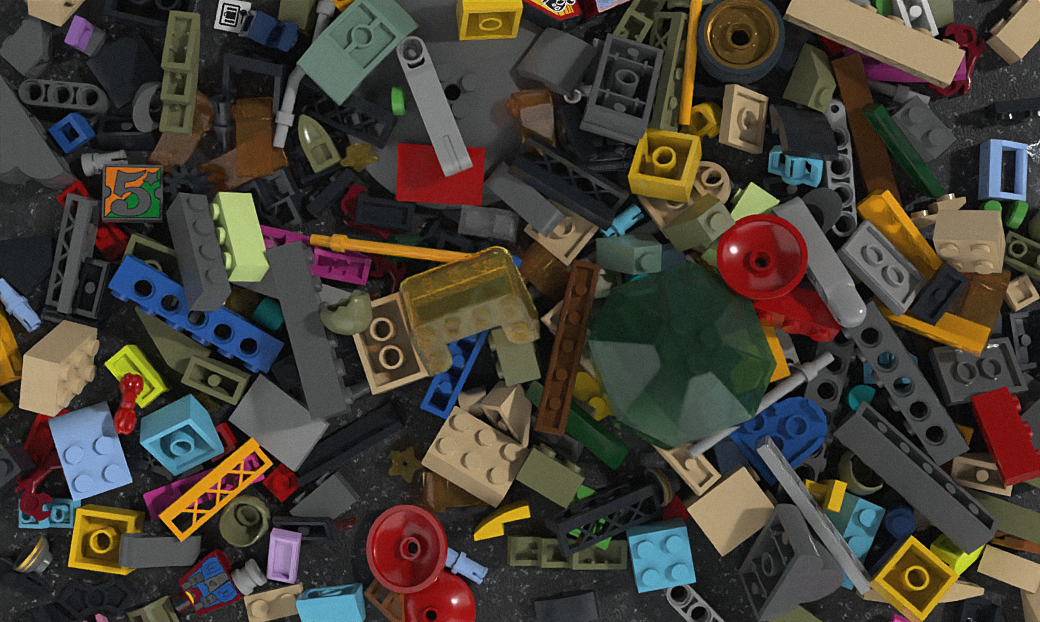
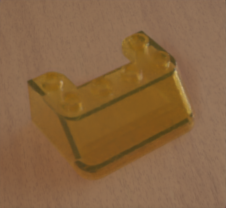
[399,246,540,377]

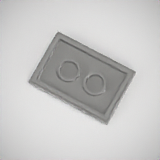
[836,219,928,317]
[228,373,330,471]

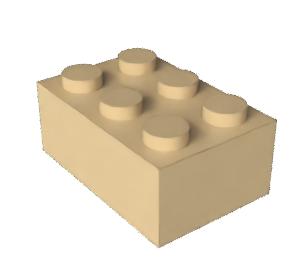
[353,292,433,395]
[19,320,99,417]
[421,406,530,508]

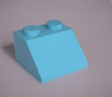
[140,394,224,476]
[296,583,366,622]

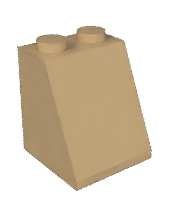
[681,463,778,557]

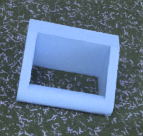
[978,139,1028,202]

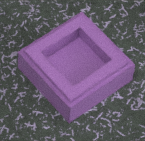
[64,15,94,52]

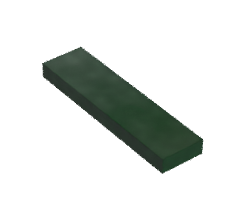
[860,103,945,199]
[525,375,631,471]

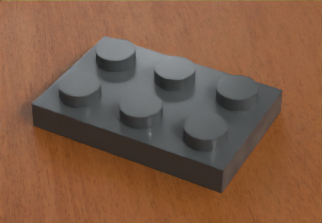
[927,337,1028,406]

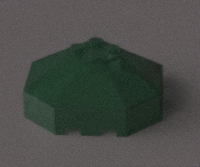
[584,261,777,452]

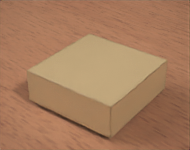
[998,273,1040,312]

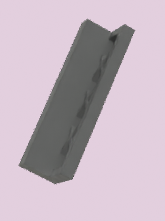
[45,193,102,314]

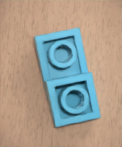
[19,498,81,529]

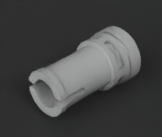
[81,150,128,177]

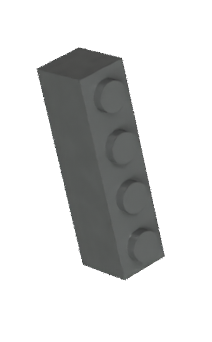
[166,192,231,312]

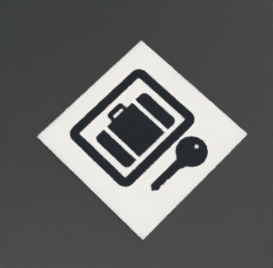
[214,0,252,33]

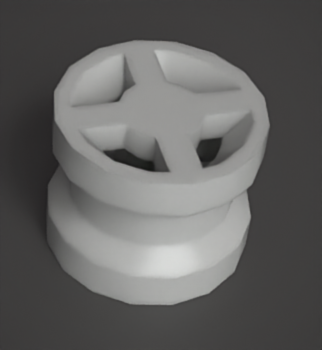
[231,559,267,596]

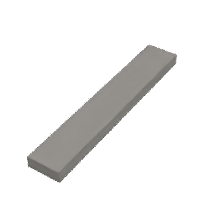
[756,435,871,595]

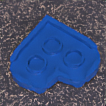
[726,393,827,486]

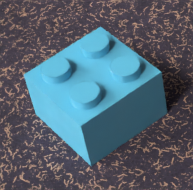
[626,517,696,593]

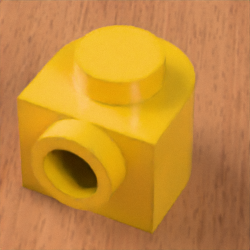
[688,101,722,138]

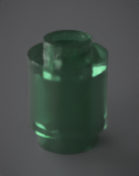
[384,233,428,263]

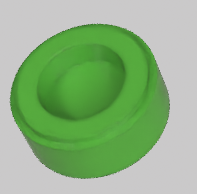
[391,86,407,115]
[1004,199,1028,229]

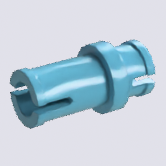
[599,203,644,238]

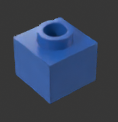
[48,112,97,154]

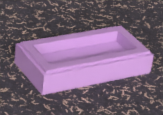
[266,528,302,584]

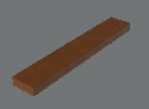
[829,52,903,209]
[534,259,601,437]

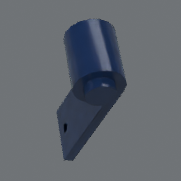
[863,499,916,577]

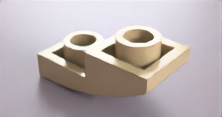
[911,193,966,229]
[977,544,1040,593]

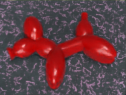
[113,373,144,435]

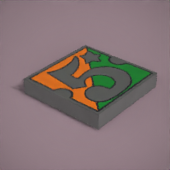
[102,164,164,223]

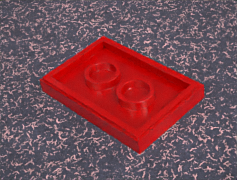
[396,142,486,206]

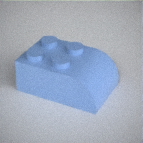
[48,401,133,502]

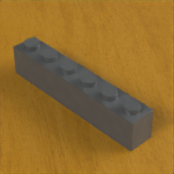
[266,240,354,422]
[833,400,1000,555]

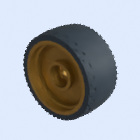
[696,0,785,85]

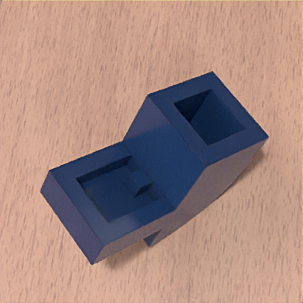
[238,10,299,57]

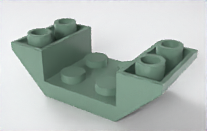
[297,0,420,106]

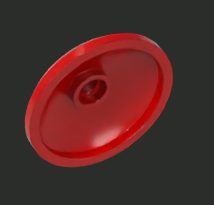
[716,214,808,300]
[366,505,448,593]
[404,568,476,622]

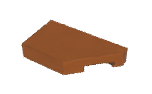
[988,531,1040,554]
[363,578,405,622]

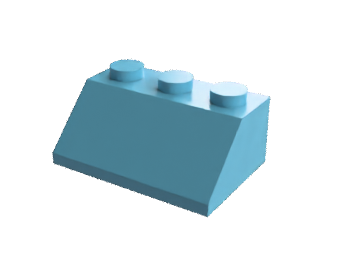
[824,491,886,590]

